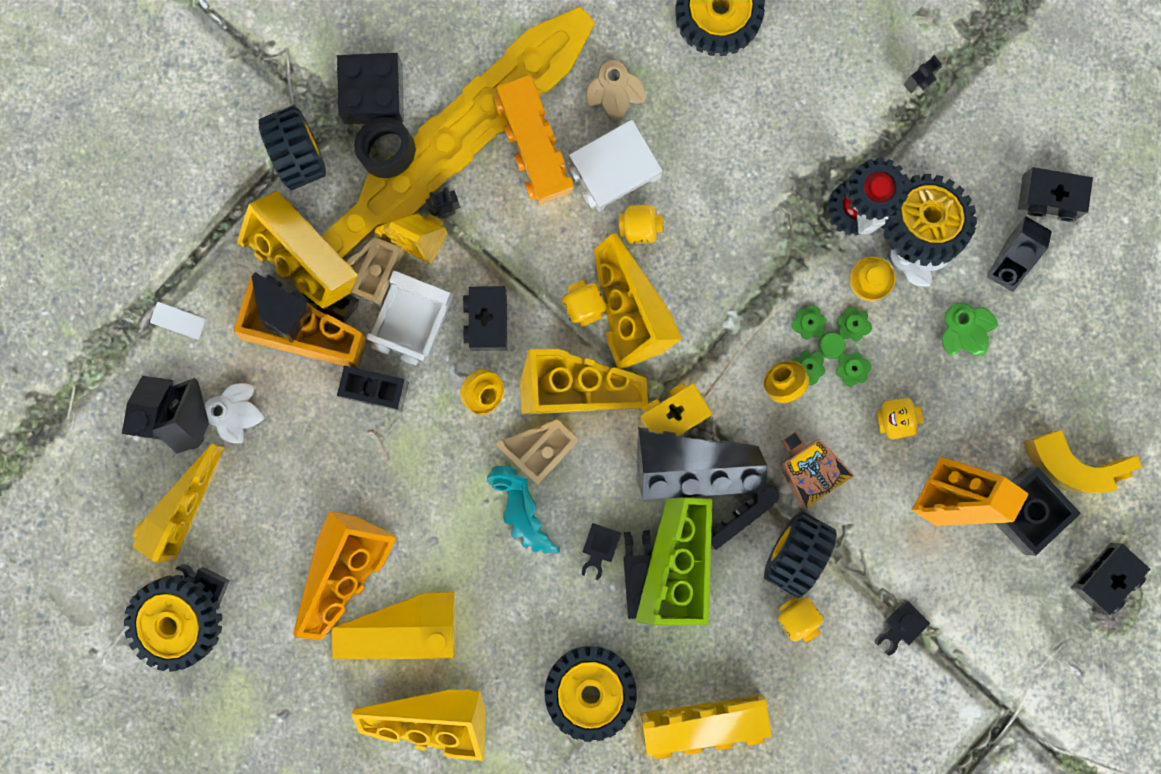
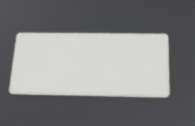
[150,302,206,340]

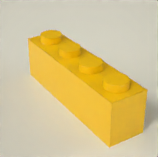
[237,191,358,309]
[640,695,772,759]

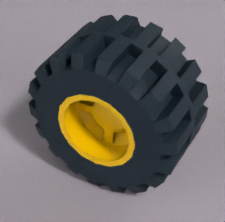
[259,105,326,191]
[764,511,837,598]

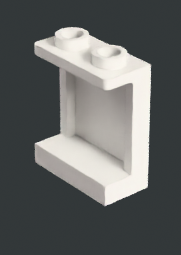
[567,120,663,213]
[366,270,453,366]

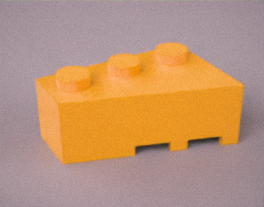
[912,456,1029,526]

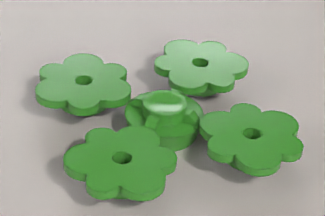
[791,305,872,387]

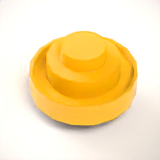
[849,256,896,302]
[763,361,809,403]
[460,369,504,415]

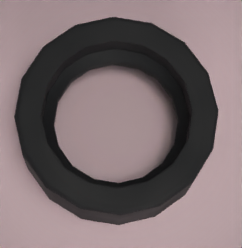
[354,117,416,178]

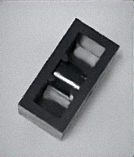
[1018,167,1093,222]
[463,286,508,351]
[337,365,409,412]
[1071,543,1151,615]

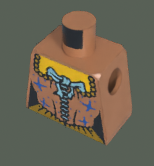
[780,431,854,509]

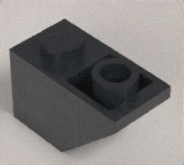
[987,216,1052,292]
[252,272,313,343]

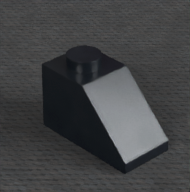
[122,376,174,440]
[152,378,209,454]

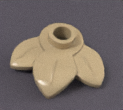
[586,60,646,121]

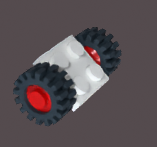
[826,158,909,236]

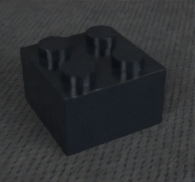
[337,53,404,125]
[995,467,1081,556]

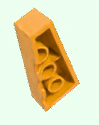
[493,74,574,206]
[233,274,367,369]

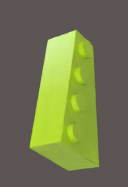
[635,498,712,625]

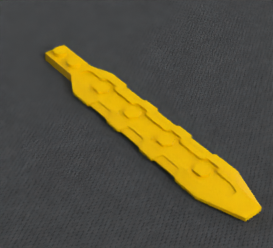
[321,7,596,260]

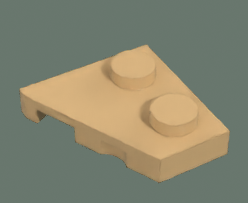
[346,237,405,305]
[495,419,580,485]

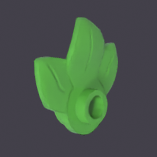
[942,303,998,356]

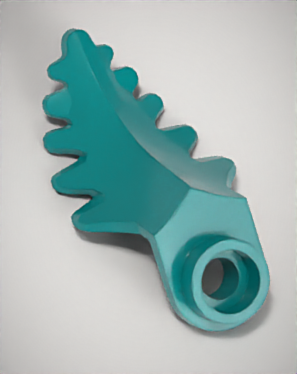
[487,466,560,554]

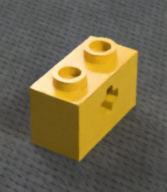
[640,382,713,436]

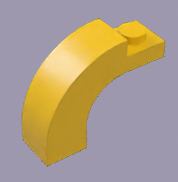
[1023,430,1142,493]

